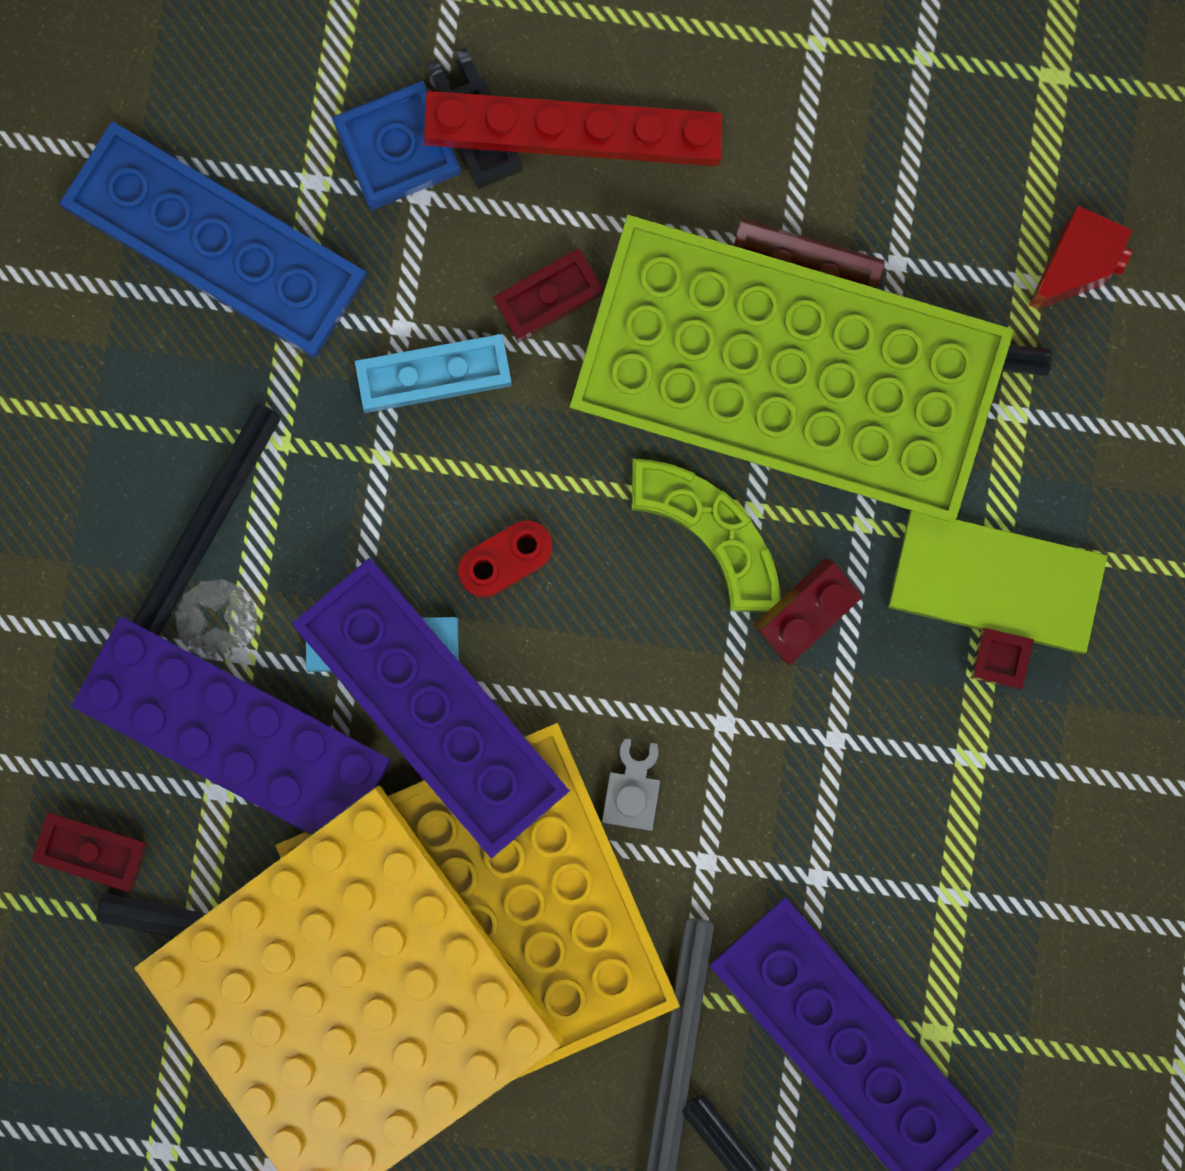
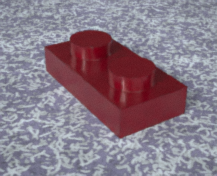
[493,248,604,343]
[753,558,862,666]
[31,812,148,892]

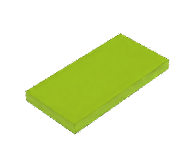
[888,510,1107,654]

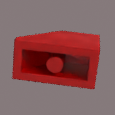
[1028,206,1133,309]

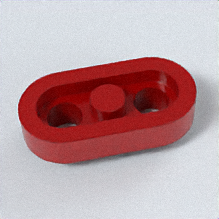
[458,521,552,598]

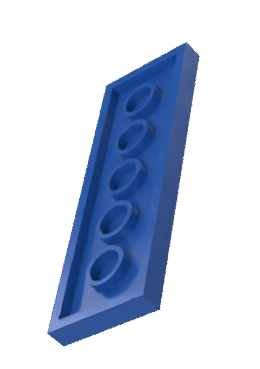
[59,121,367,359]

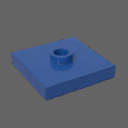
[331,80,461,211]

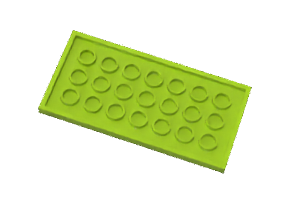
[570,214,1014,523]

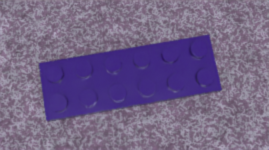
[292,558,570,859]
[71,616,392,835]
[708,897,994,1171]

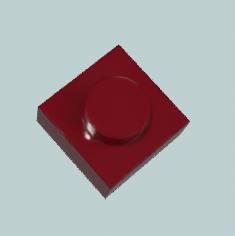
[970,628,1034,690]

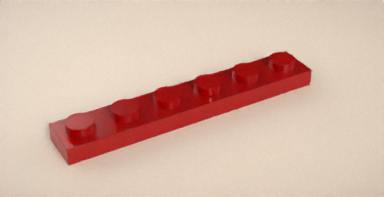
[423,91,722,167]

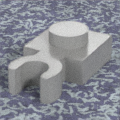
[602,739,660,831]

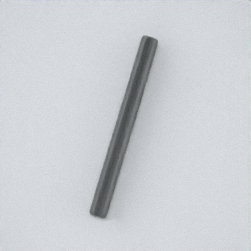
[645,918,714,1171]

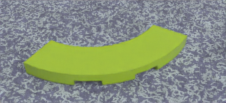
[632,459,781,612]

